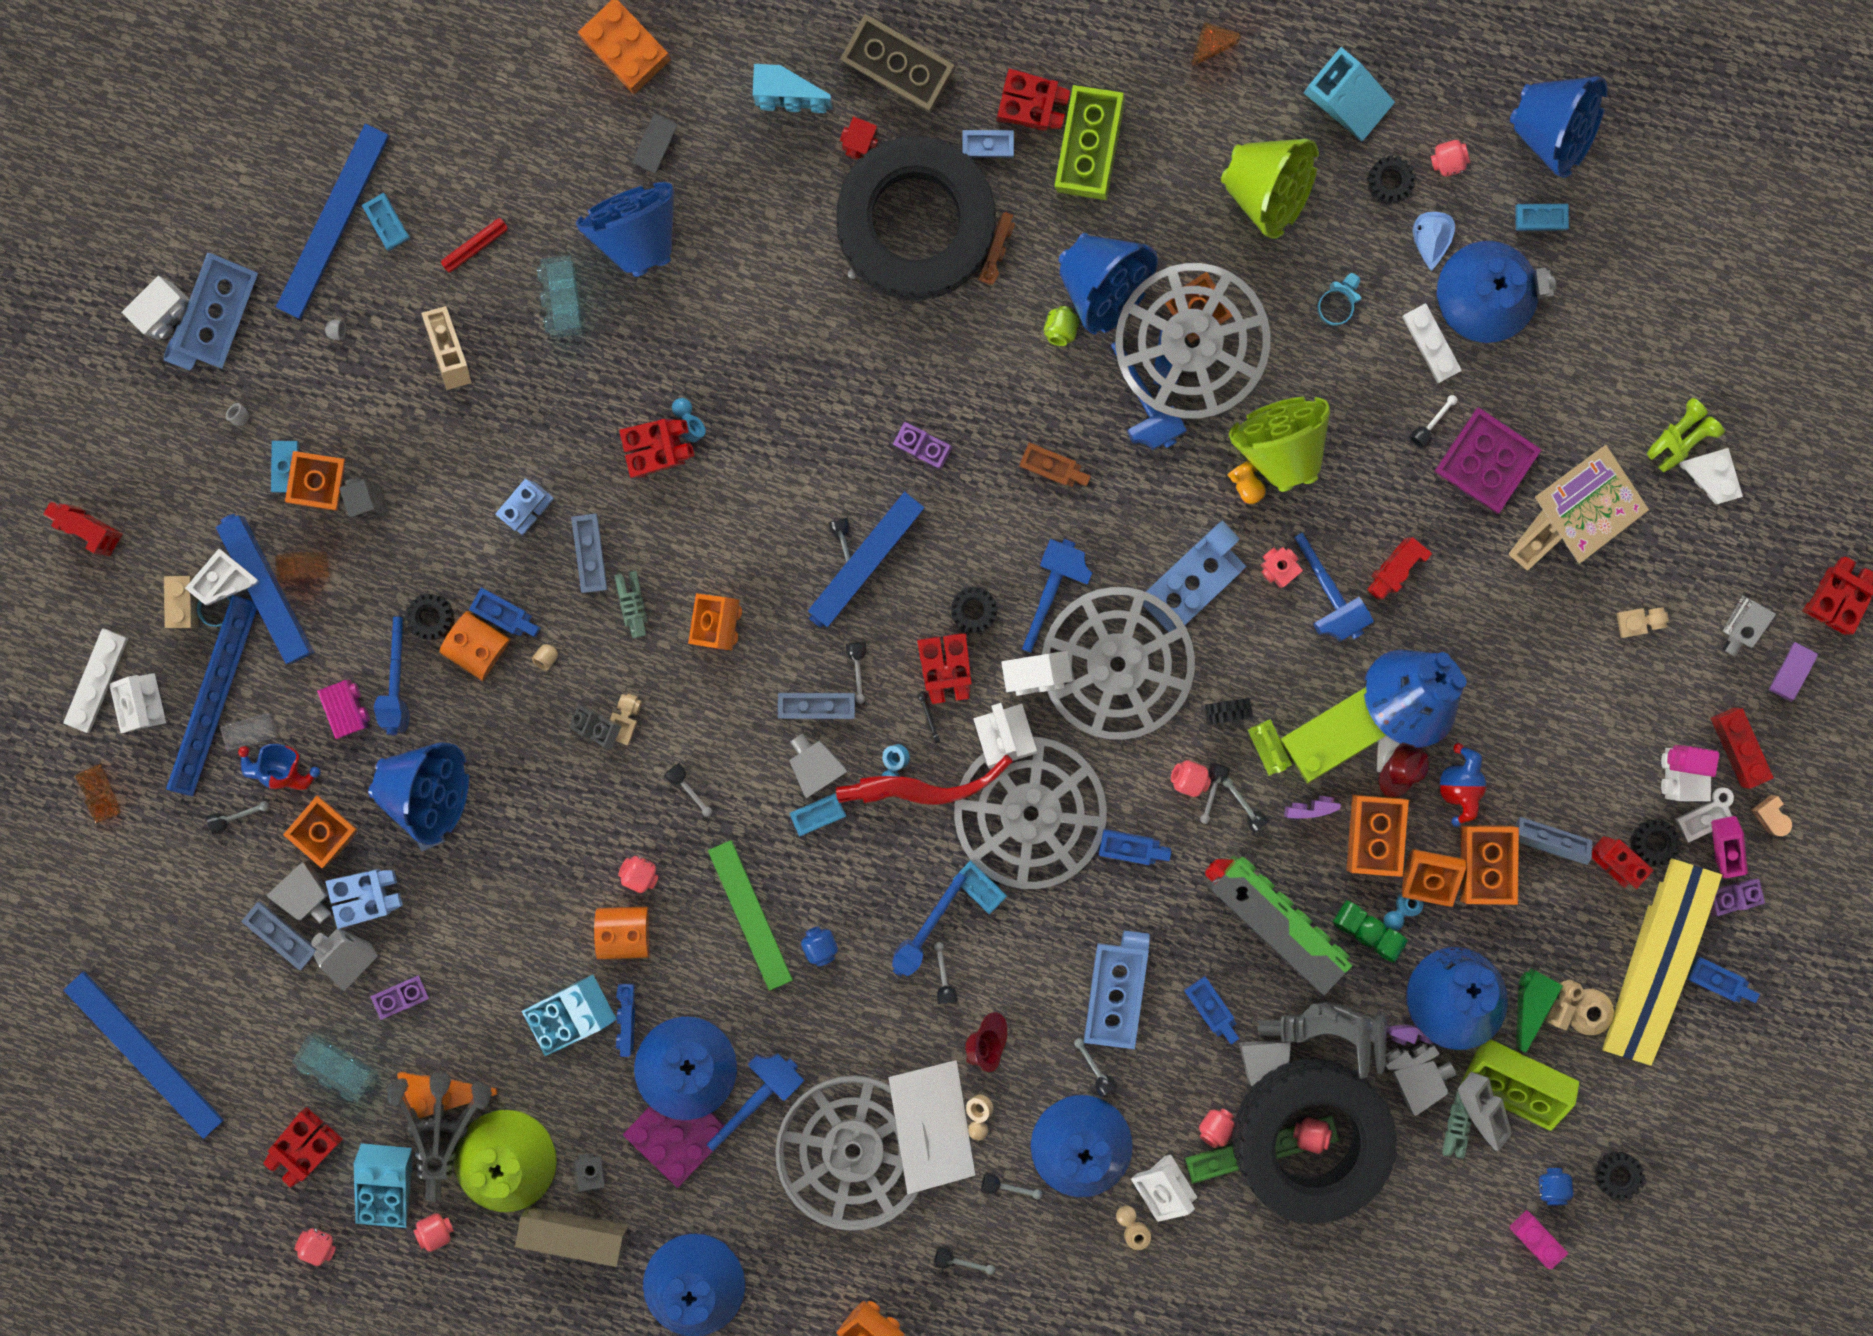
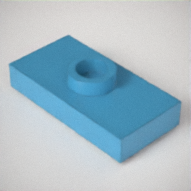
[362,193,411,251]
[1515,204,1569,231]
[271,441,300,493]
[789,793,846,837]
[953,860,1007,915]

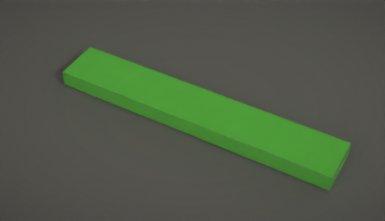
[708,840,793,991]
[1185,1115,1339,1184]

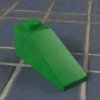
[1516,968,1563,1053]

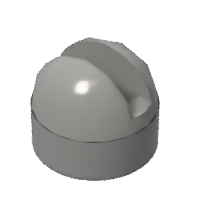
[325,319,346,340]
[226,403,249,426]

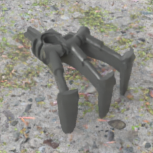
[1258,999,1388,1078]
[387,1073,492,1202]

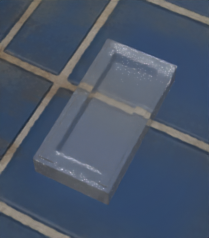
[220,712,278,751]

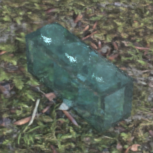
[537,255,584,339]
[292,1032,378,1102]

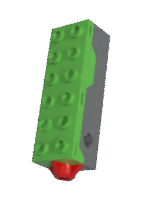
[1205,856,1352,995]

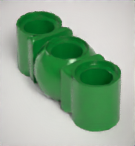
[1332,900,1408,963]

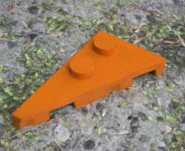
[397,1072,498,1118]

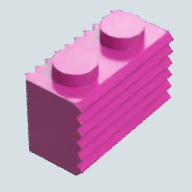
[317,680,370,739]
[1667,745,1719,777]
[1711,816,1748,878]
[1510,1210,1568,1269]

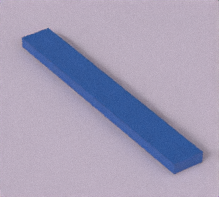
[276,124,390,320]
[166,595,257,797]
[63,971,224,1139]

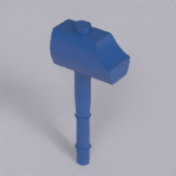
[1111,342,1187,451]
[1294,532,1374,642]
[1022,539,1092,653]
[373,617,410,735]
[892,873,967,977]
[706,1053,804,1151]

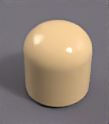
[532,644,558,670]

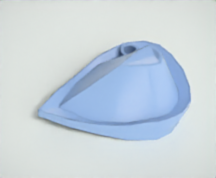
[1412,212,1455,271]

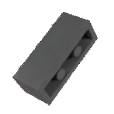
[339,477,390,522]

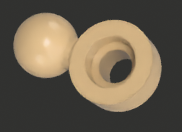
[966,1095,993,1141]
[1116,1206,1151,1250]

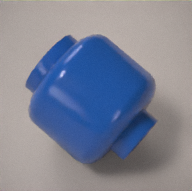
[801,926,838,966]
[1539,1168,1573,1206]

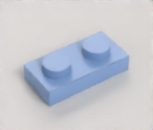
[962,130,1014,158]

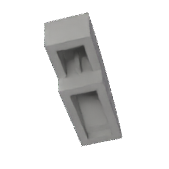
[1458,1072,1512,1151]

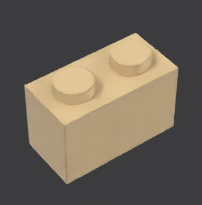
[164,576,199,628]

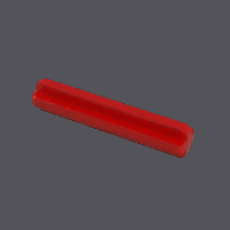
[441,218,508,273]

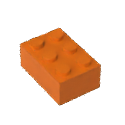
[578,0,671,94]
[1346,794,1409,877]
[1460,825,1519,905]

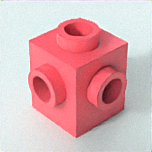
[1261,547,1303,588]

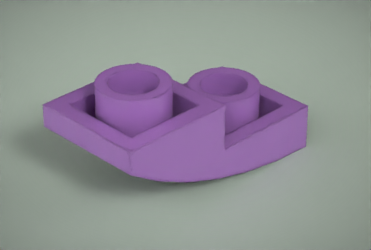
[893,422,953,470]
[1769,642,1818,702]
[1284,796,1341,818]
[1710,879,1765,916]
[370,975,429,1020]
[1386,1025,1434,1045]

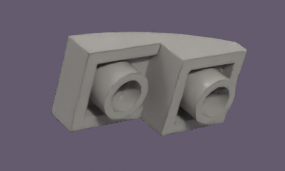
[1533,268,1556,300]
[1385,1042,1439,1070]

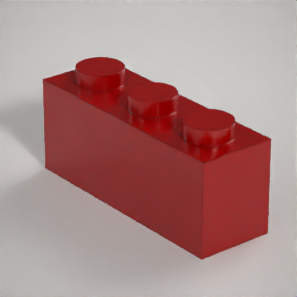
[1710,708,1774,789]

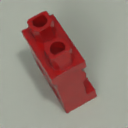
[996,68,1070,131]
[619,419,694,478]
[43,501,123,556]
[1366,537,1432,600]
[1802,557,1873,635]
[917,633,972,704]
[1591,836,1654,889]
[263,1107,343,1188]

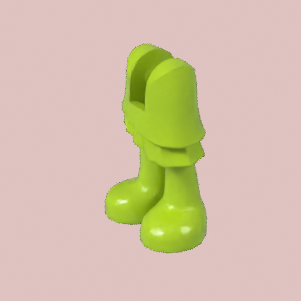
[1646,398,1725,472]

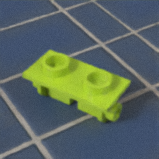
[1248,719,1292,776]

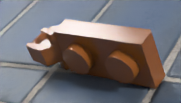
[978,212,1015,285]
[1019,443,1091,487]

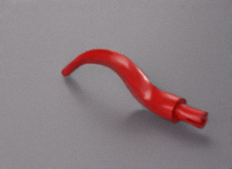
[836,755,1013,805]

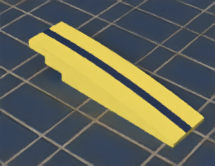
[1602,858,1722,1066]

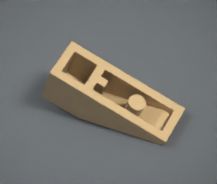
[421,306,471,390]
[1509,510,1562,571]

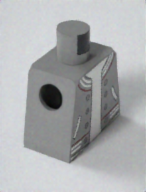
[1722,595,1776,657]

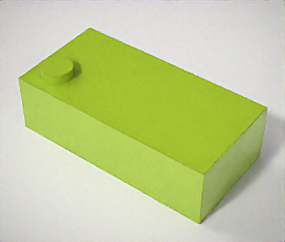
[1055,85,1125,200]
[1281,687,1387,784]

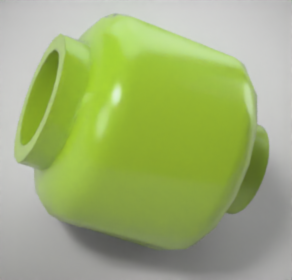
[1043,306,1080,346]

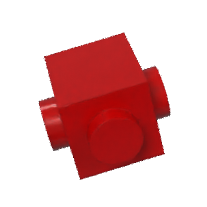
[840,116,878,160]

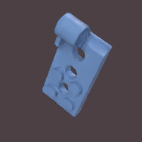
[164,253,258,370]
[1143,520,1246,633]
[1084,930,1149,1049]

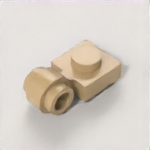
[1616,607,1669,638]
[610,693,642,745]
[1544,980,1584,1031]

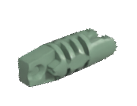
[614,571,647,638]
[1442,1091,1472,1158]

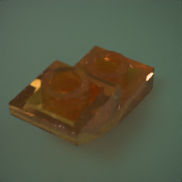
[75,764,120,823]

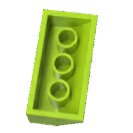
[1460,1039,1579,1131]

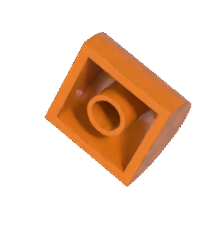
[1165,272,1233,343]
[285,451,346,511]
[688,593,742,651]
[439,611,511,681]
[283,795,358,868]
[1402,849,1466,907]
[594,907,650,959]
[836,1301,904,1336]

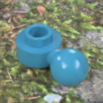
[672,398,706,442]
[881,744,910,777]
[1383,893,1424,931]

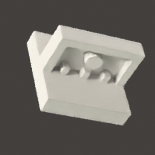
[109,673,166,733]
[973,703,1037,768]
[1131,1155,1197,1222]

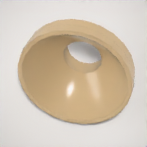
[1570,989,1614,1035]

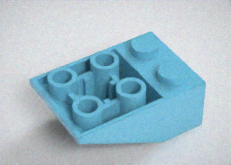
[1304,47,1395,142]
[753,64,832,113]
[522,975,617,1056]
[354,1144,412,1228]

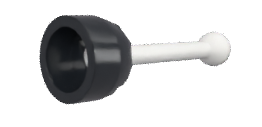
[1409,395,1457,449]

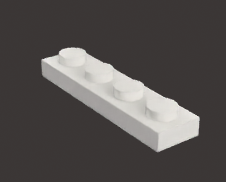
[64,629,128,733]

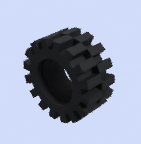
[1367,155,1416,205]
[951,587,997,633]
[405,594,455,640]
[1204,698,1253,725]
[1630,820,1681,866]
[1595,1151,1645,1201]

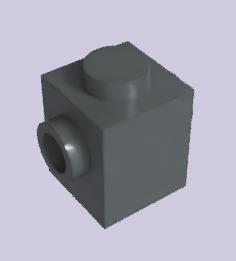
[573,1153,605,1194]

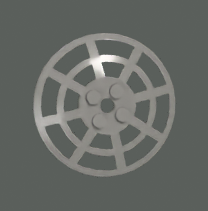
[1116,263,1270,419]
[1042,587,1195,740]
[954,737,1107,889]
[776,1075,929,1230]

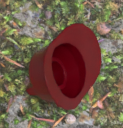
[1379,742,1429,797]
[965,1012,1008,1073]

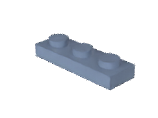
[571,513,608,593]
[778,693,855,719]
[1516,817,1592,865]
[241,901,317,971]

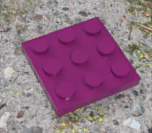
[1434,407,1541,514]
[623,1106,725,1188]

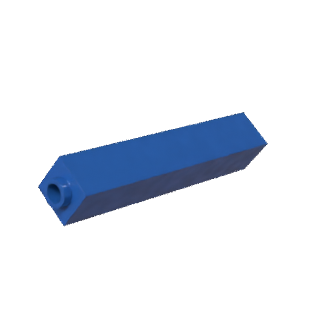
[808,491,924,628]
[216,514,315,664]

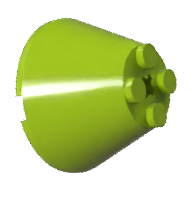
[1221,139,1319,239]
[1229,397,1330,492]
[454,1110,557,1212]

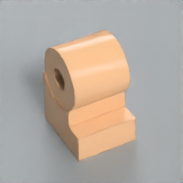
[1751,795,1792,836]

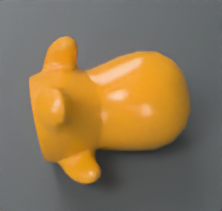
[1227,461,1266,504]

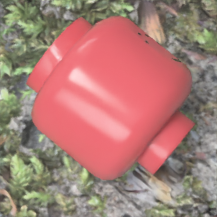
[1431,140,1470,177]
[1171,760,1211,797]
[618,856,658,893]
[1199,1108,1235,1148]
[1293,1117,1333,1154]
[413,1213,454,1252]
[294,1228,336,1266]

